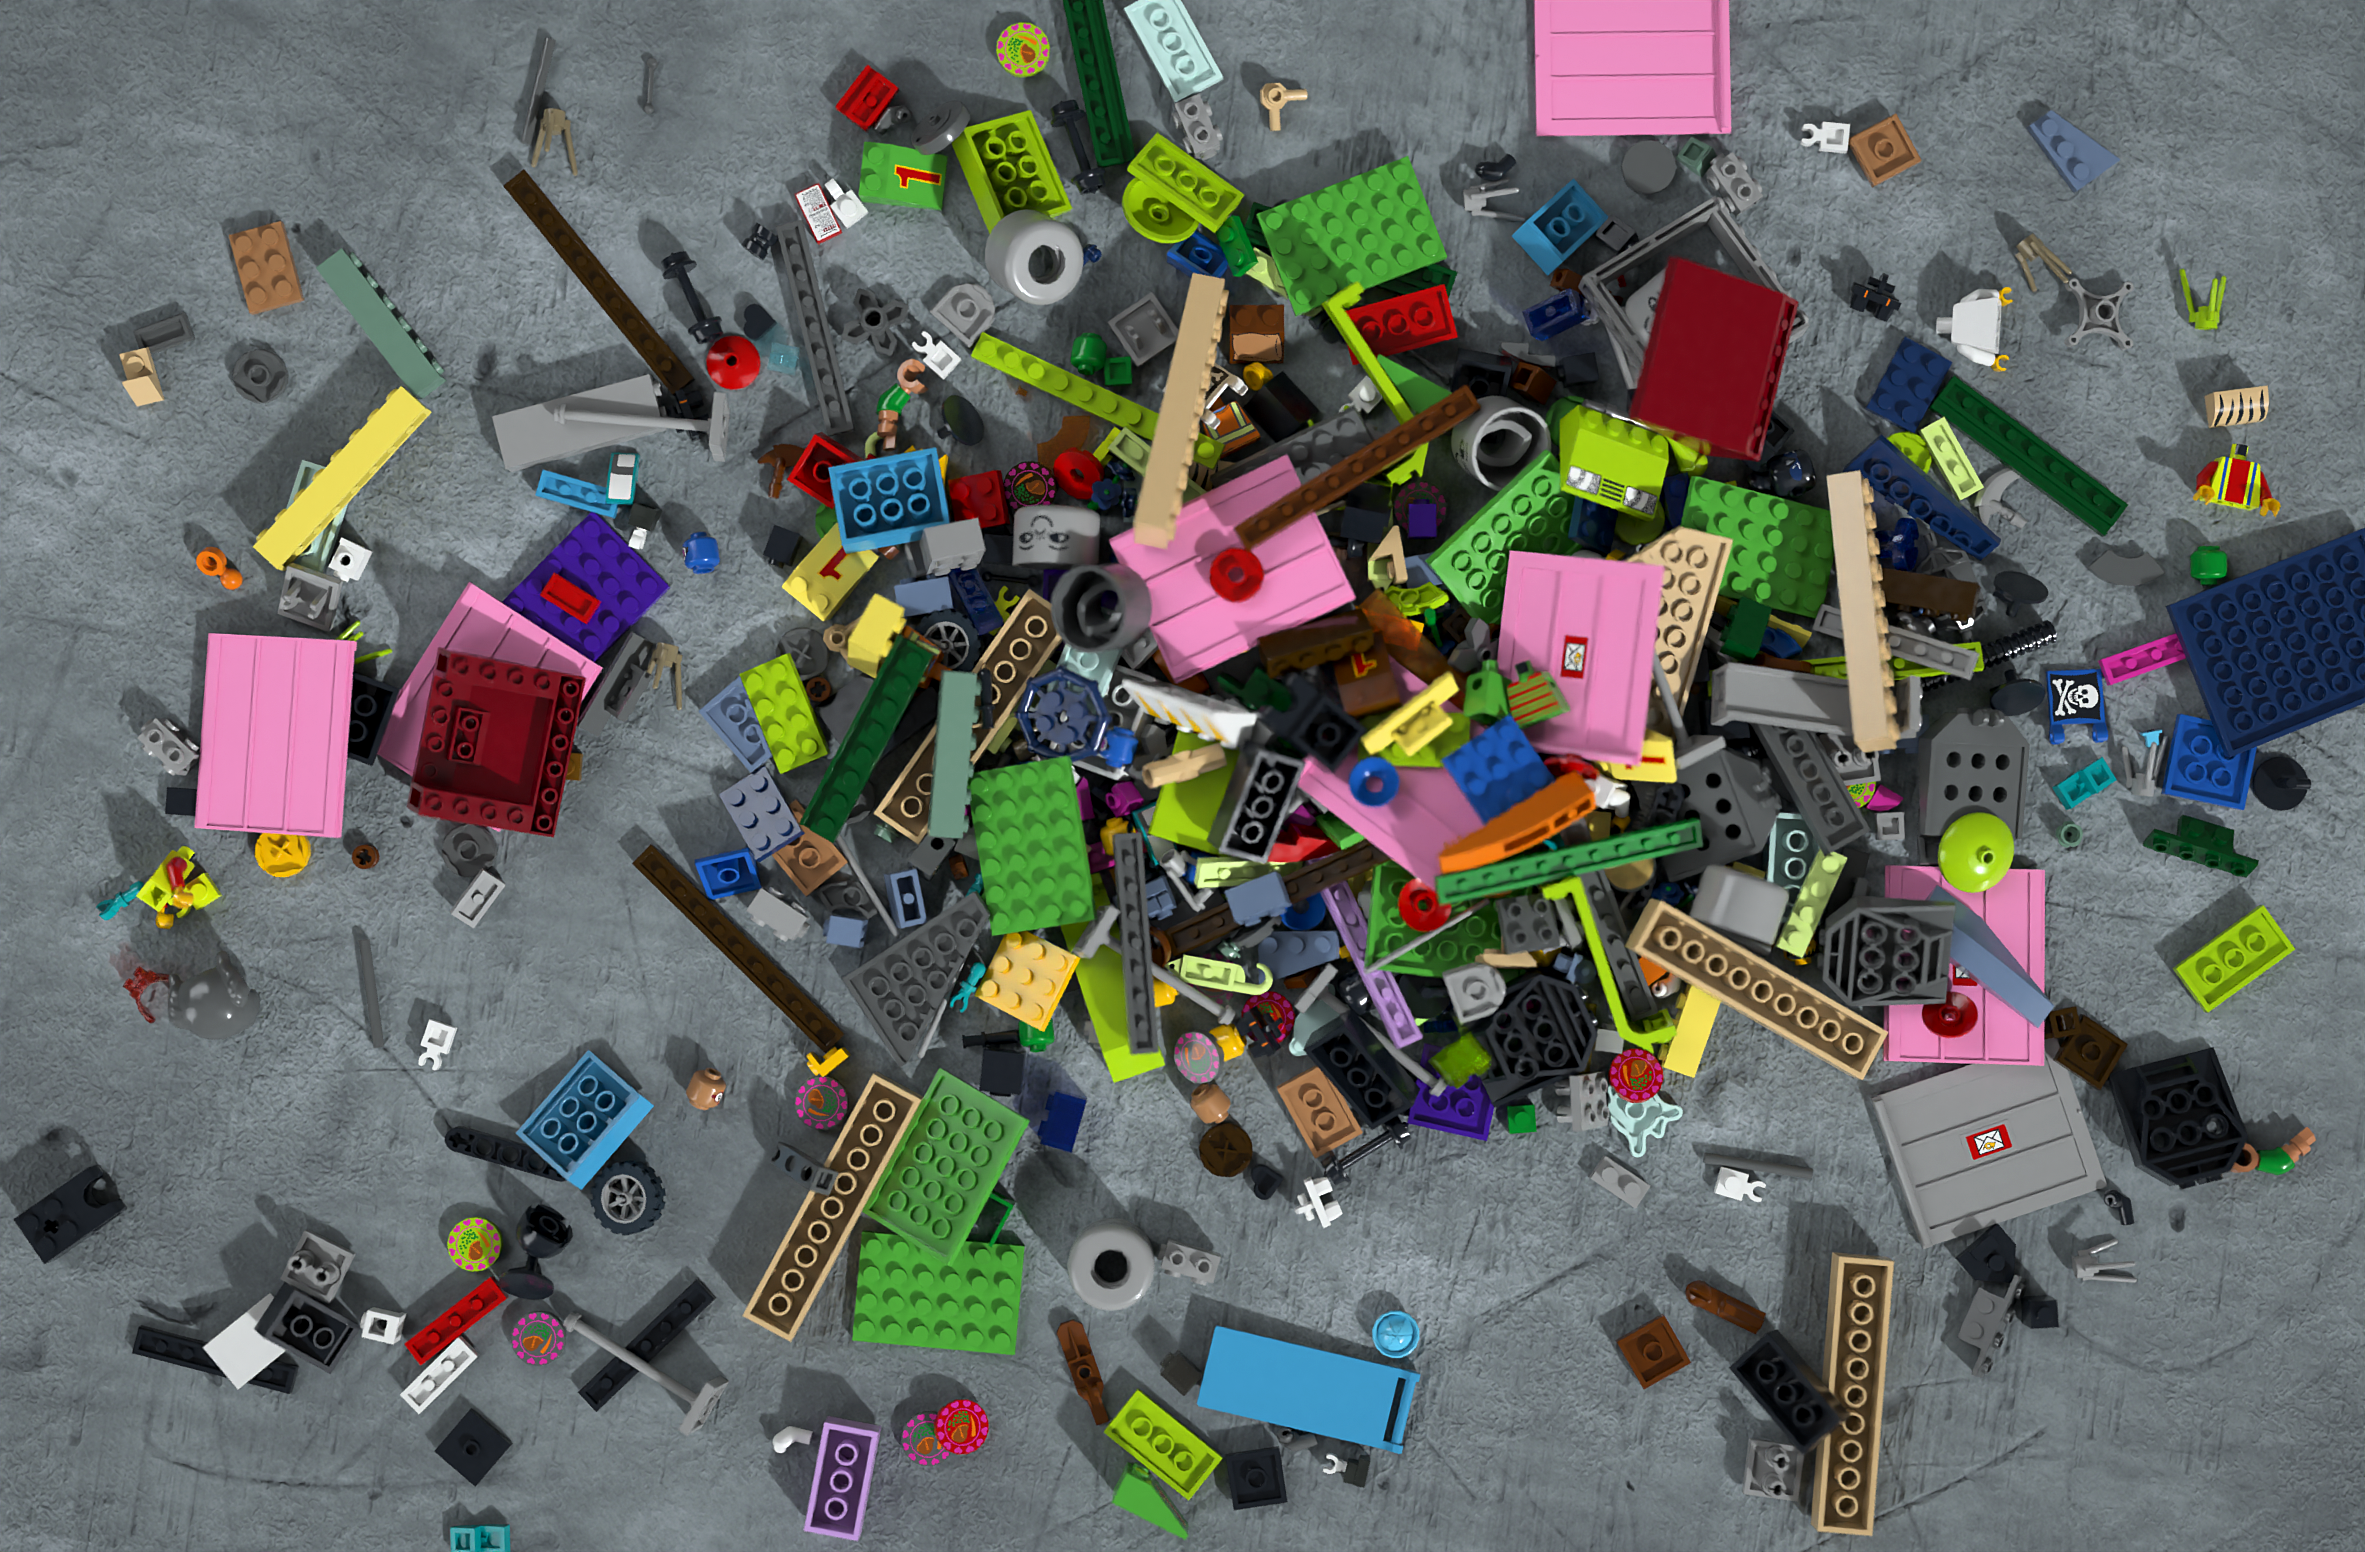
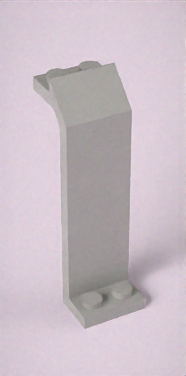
[1711,662,1922,739]

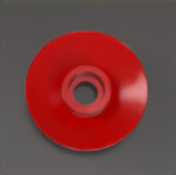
[706,336,761,390]
[1544,753,1599,781]
[1398,878,1452,932]
[1922,991,1978,1038]

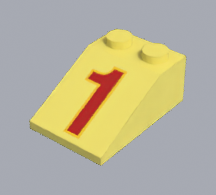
[782,522,880,621]
[1591,728,1677,783]

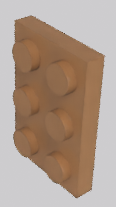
[229,221,305,315]
[772,799,849,897]
[1276,1065,1363,1159]

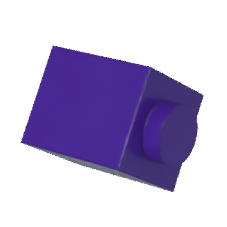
[1407,499,1436,539]

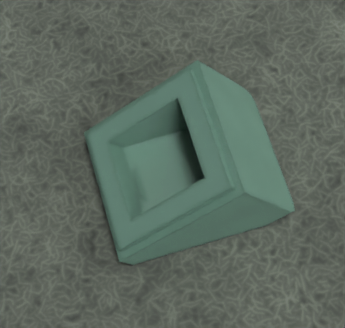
[1676,137,1717,177]

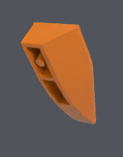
[1437,770,1596,875]

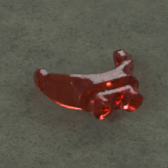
[122,966,169,1023]

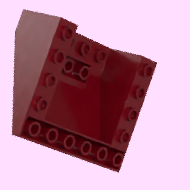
[1629,257,1799,461]
[407,647,586,838]

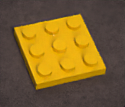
[974,931,1080,1031]

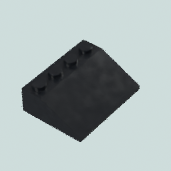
[815,672,939,763]

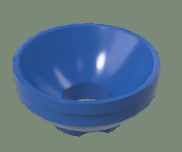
[1349,757,1399,808]
[1280,892,1326,931]

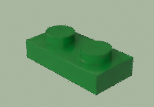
[1215,215,1259,277]

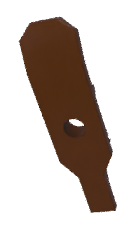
[1057,1319,1109,1426]

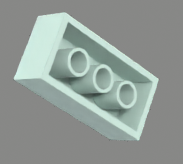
[1762,813,1820,925]

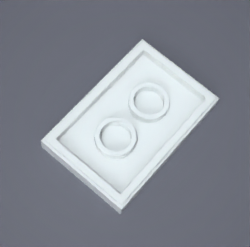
[203,1293,286,1389]

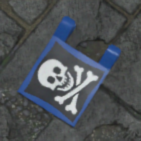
[2046,669,2108,745]

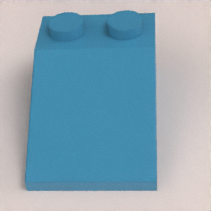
[1512,179,1609,276]

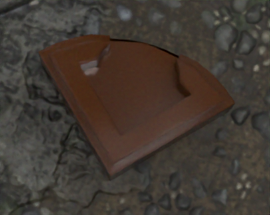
[1283,966,1320,989]

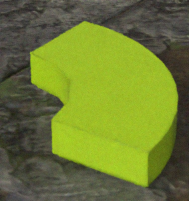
[1372,582,1449,616]

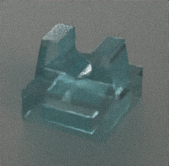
[767,342,801,376]

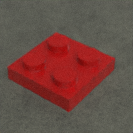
[948,470,1010,530]

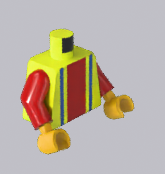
[2193,444,2281,517]
[136,846,195,929]

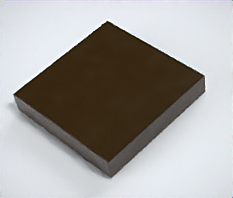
[2053,1014,2128,1090]

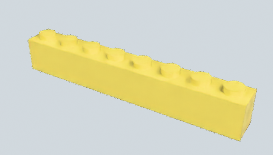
[253,386,432,571]
[1658,861,1766,1078]

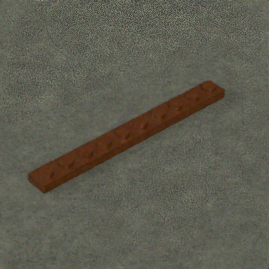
[1233,385,1481,553]

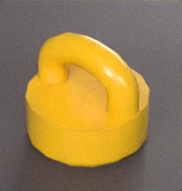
[1243,362,1274,391]

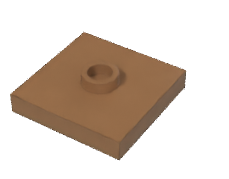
[1848,114,1922,188]

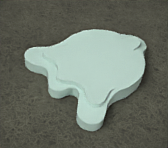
[1288,983,1350,1056]
[1607,1083,1683,1157]

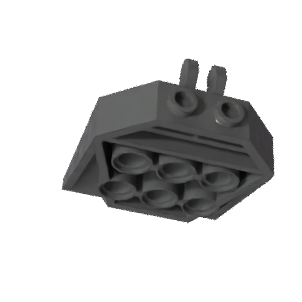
[1918,707,2030,839]
[1631,746,1782,883]
[1817,896,1955,1006]

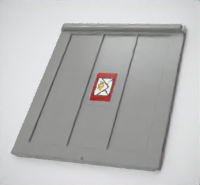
[1871,1038,2107,1249]

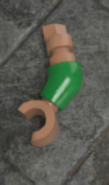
[876,359,929,451]
[2230,1127,2316,1175]

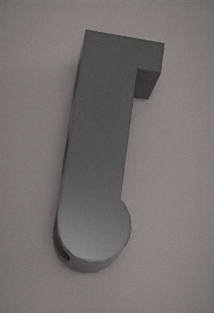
[771,1142,839,1196]

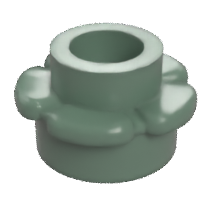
[874,821,900,844]
[2056,821,2083,848]
[1217,937,1241,962]

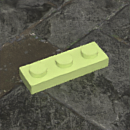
[1918,417,1984,501]

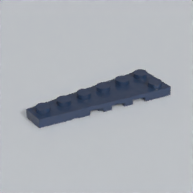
[1843,434,2001,561]

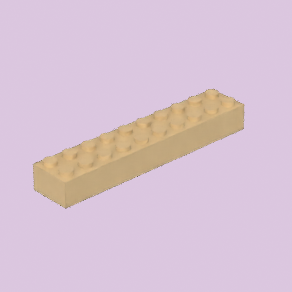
[1134,273,1229,549]
[1827,470,1900,752]
[874,589,1063,845]
[1624,898,1888,1080]
[742,1071,924,1342]
[1811,1252,1894,1536]

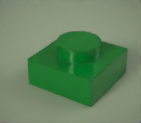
[1104,357,1132,387]
[1506,1104,1537,1134]

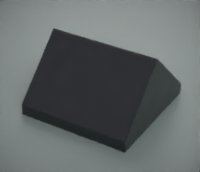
[1243,371,1319,443]

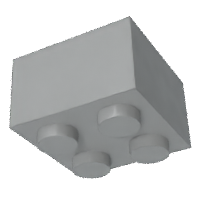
[919,518,985,576]

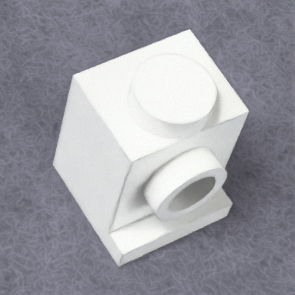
[328,537,373,582]
[360,1307,407,1344]

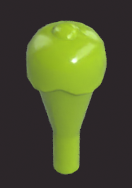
[1665,437,1708,479]

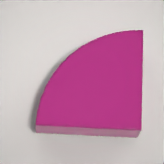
[1865,784,1903,811]

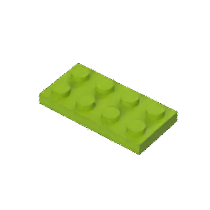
[1127,132,1245,233]
[739,653,831,774]
[1358,710,1470,768]
[2173,905,2295,1013]
[1104,1388,1223,1501]

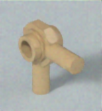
[1260,83,1307,131]
[823,616,862,669]

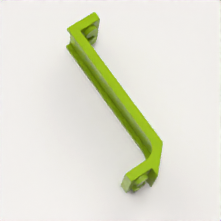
[1321,281,1429,485]
[1060,872,1165,1083]
[1540,875,1677,1053]

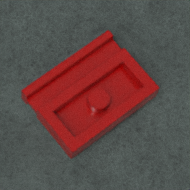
[835,64,900,133]

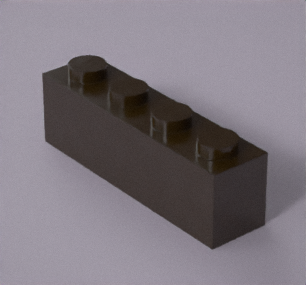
[1878,568,1981,622]
[1257,607,1374,679]

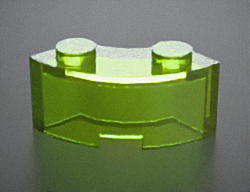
[1428,1031,1491,1089]

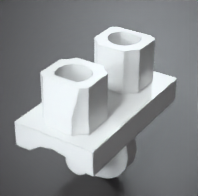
[1294,1177,1343,1228]

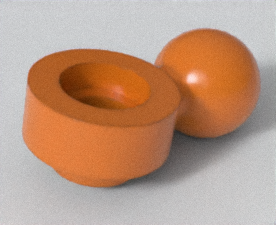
[196,547,243,590]

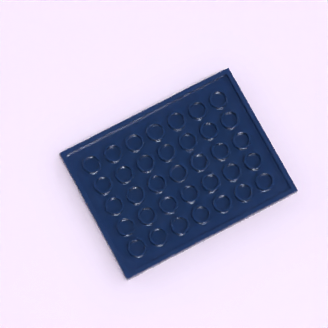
[2165,528,2365,758]

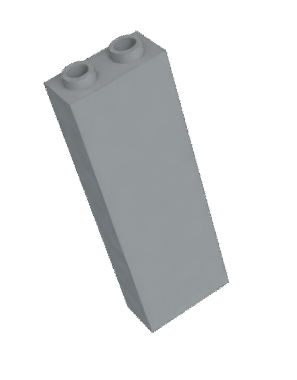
[492,374,669,472]

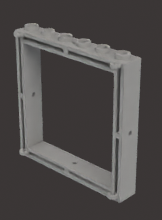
[1578,196,1810,373]

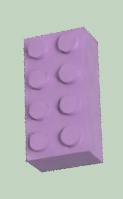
[804,1416,881,1541]

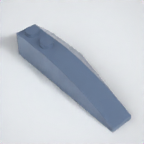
[1904,885,2054,1028]

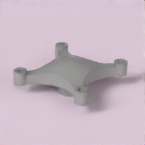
[2064,278,2134,350]

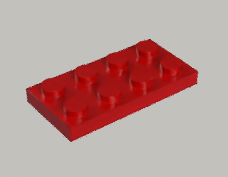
[1345,284,1458,365]

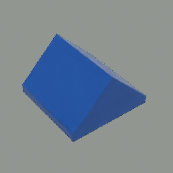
[1167,231,1229,278]
[695,848,762,900]

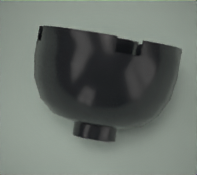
[516,1204,573,1259]

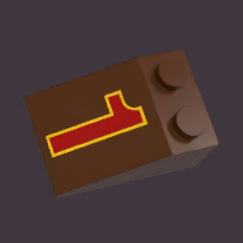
[1332,631,1403,721]

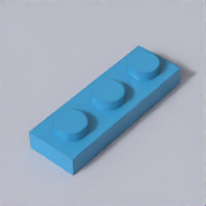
[535,470,619,519]

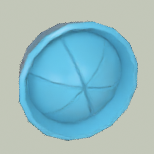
[1372,1310,1419,1358]

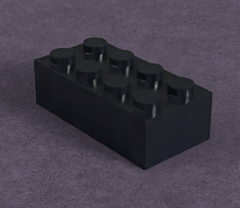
[1206,739,1306,864]
[1303,1008,1420,1130]
[1729,1329,1851,1455]

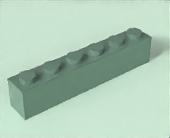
[316,248,447,400]
[927,670,981,838]

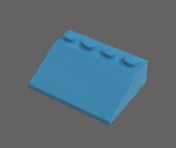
[829,447,951,554]
[516,1050,654,1190]

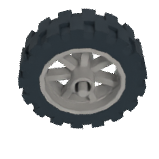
[914,610,985,681]
[590,1160,666,1235]

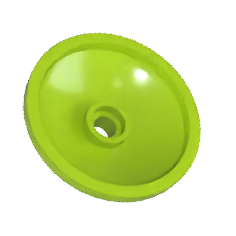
[1122,177,1200,243]
[1938,812,2014,893]

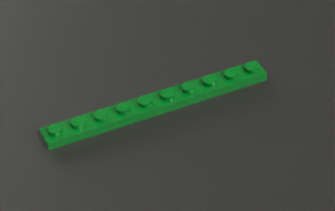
[1434,818,1703,905]

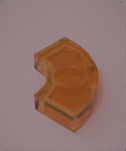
[1037,415,1091,470]

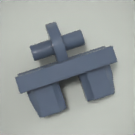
[1551,953,1596,984]

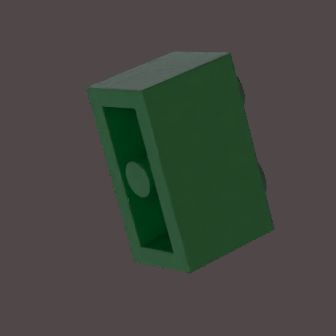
[1719,596,1772,664]

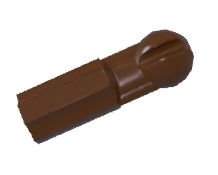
[1685,1280,1766,1334]

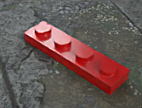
[404,1275,509,1366]

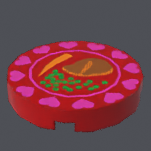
[1241,991,1295,1043]
[1608,1049,1664,1103]
[934,1399,988,1455]

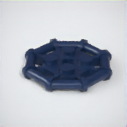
[1014,665,1112,763]

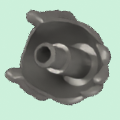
[167,951,260,1040]

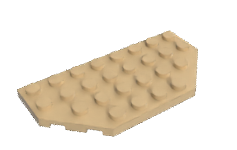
[1623,526,1733,746]

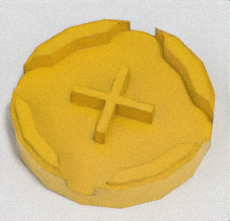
[255,833,311,877]

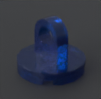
[1874,517,1919,572]

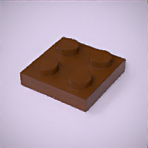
[1616,1314,1691,1389]

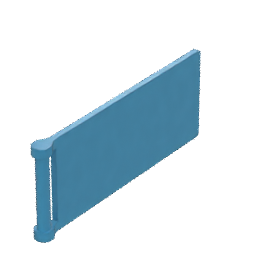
[1197,1325,1421,1454]

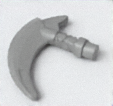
[1974,468,2027,529]

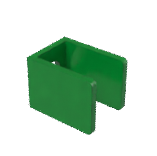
[988,1189,1016,1248]

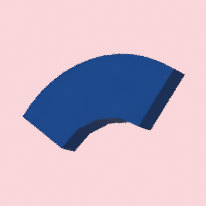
[1759,626,1802,659]

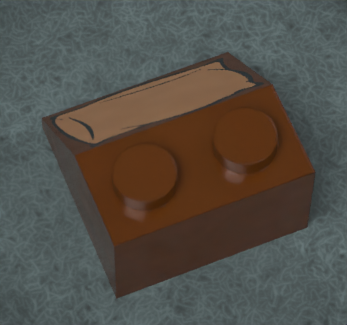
[1229,305,1284,364]

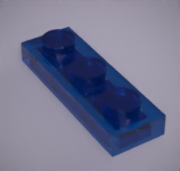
[947,567,1004,636]

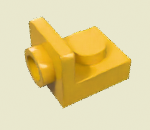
[806,1047,851,1077]

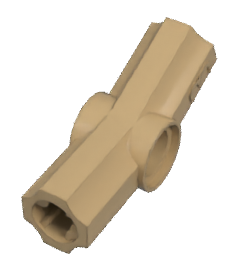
[1142,743,1227,789]

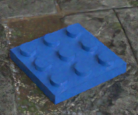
[1441,714,1556,826]
[2161,714,2257,810]

